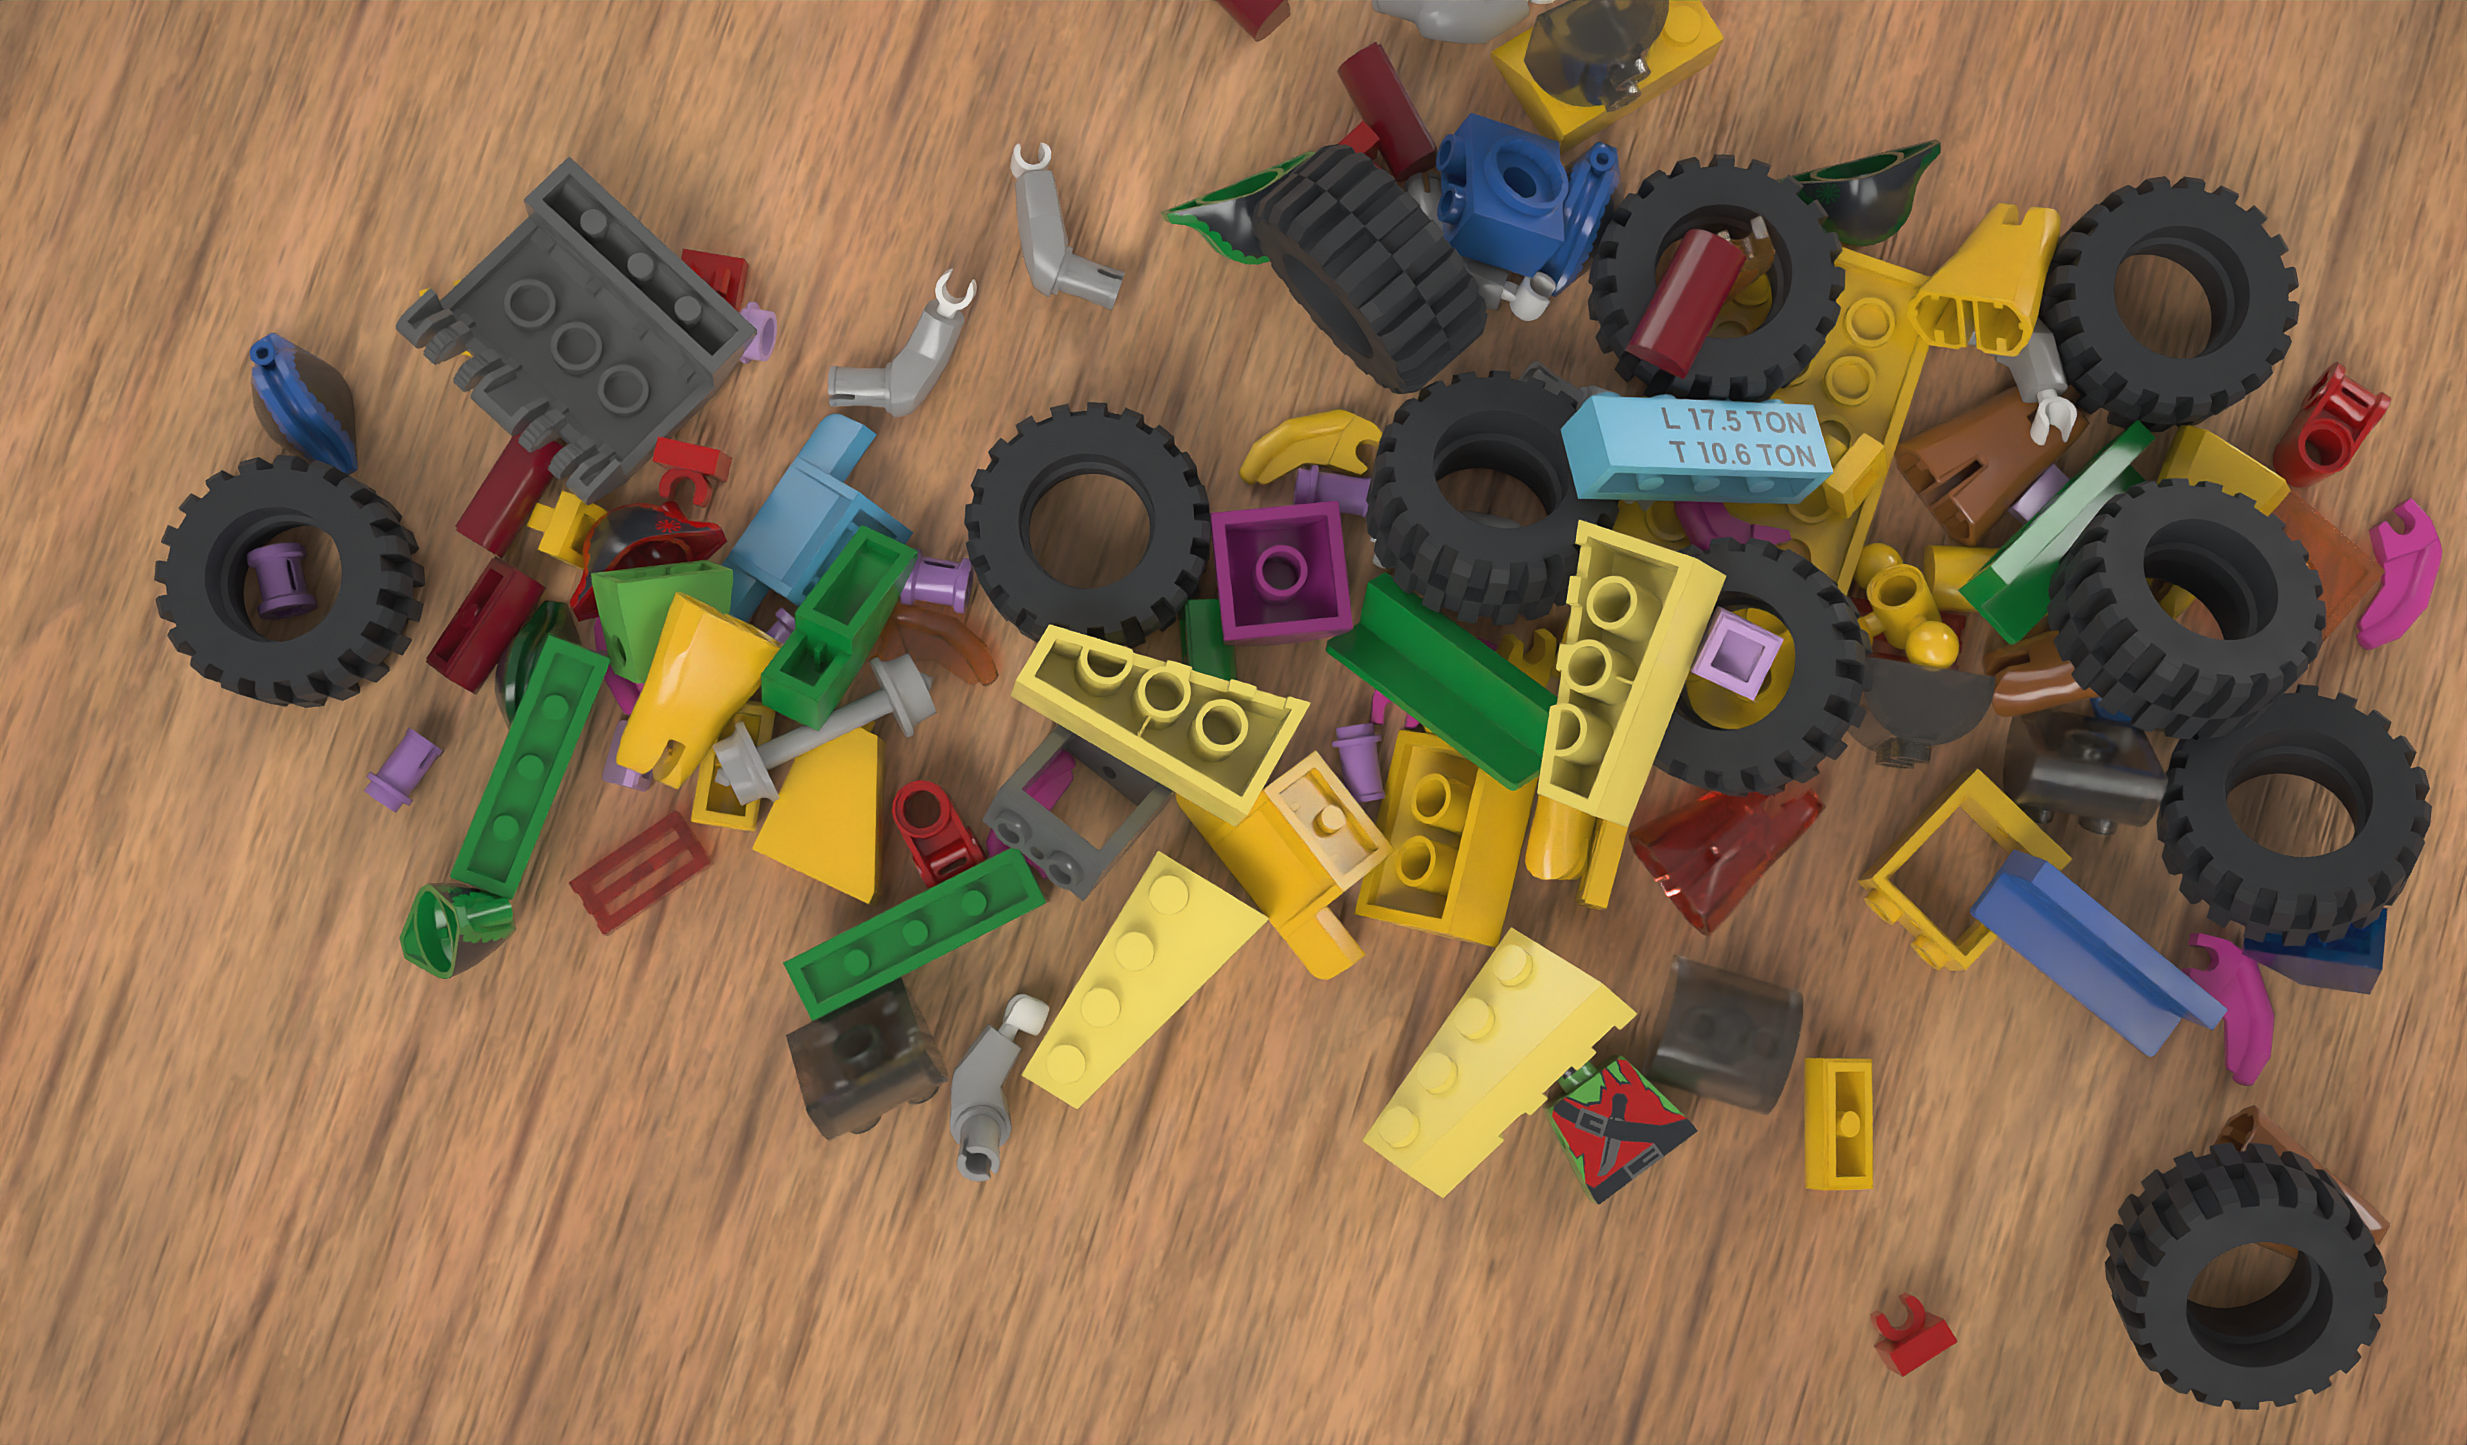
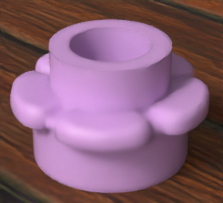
[739,302,777,364]

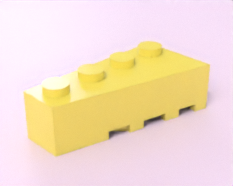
[1537,520,1726,828]
[1010,624,1311,827]
[1022,851,1270,1109]
[1362,927,1637,1198]

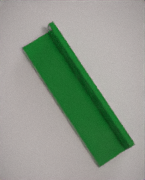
[1958,420,2156,645]
[1325,572,1558,791]
[449,633,611,900]
[783,848,1049,1021]

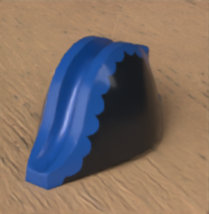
[1538,141,1624,297]
[250,333,358,475]

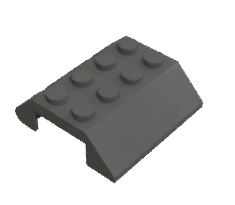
[396,157,757,505]

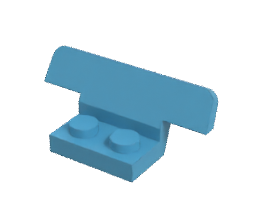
[721,414,914,623]

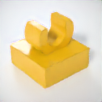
[1823,432,1888,519]
[527,490,608,570]

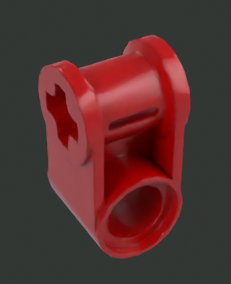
[2273,362,2392,488]
[892,780,988,889]

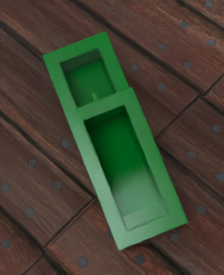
[761,525,918,731]

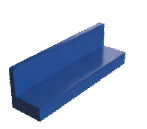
[1970,850,2228,1057]

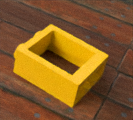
[1857,768,2072,971]

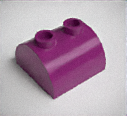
[1210,501,1353,647]

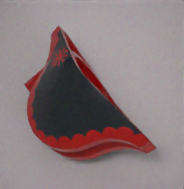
[570,501,728,622]

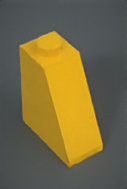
[752,706,885,906]

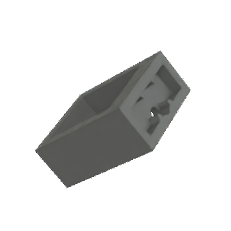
[982,725,1175,902]

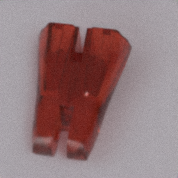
[1629,783,1826,936]

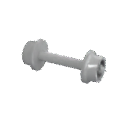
[712,654,937,806]

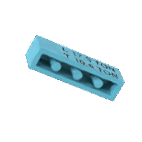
[1560,392,1834,504]

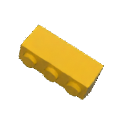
[1490,0,1725,155]
[1354,730,1539,948]

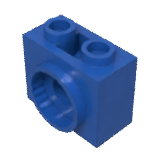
[1436,113,1568,278]

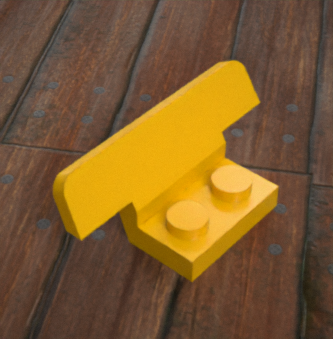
[1175,750,1396,980]

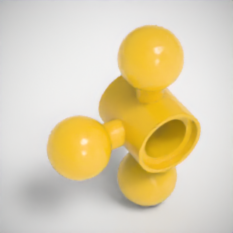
[1853,543,1959,673]

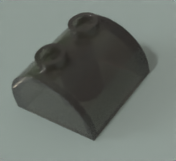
[1523,0,1669,112]
[1847,656,1996,769]
[2003,709,2168,835]
[1641,955,1804,1115]
[786,977,949,1141]

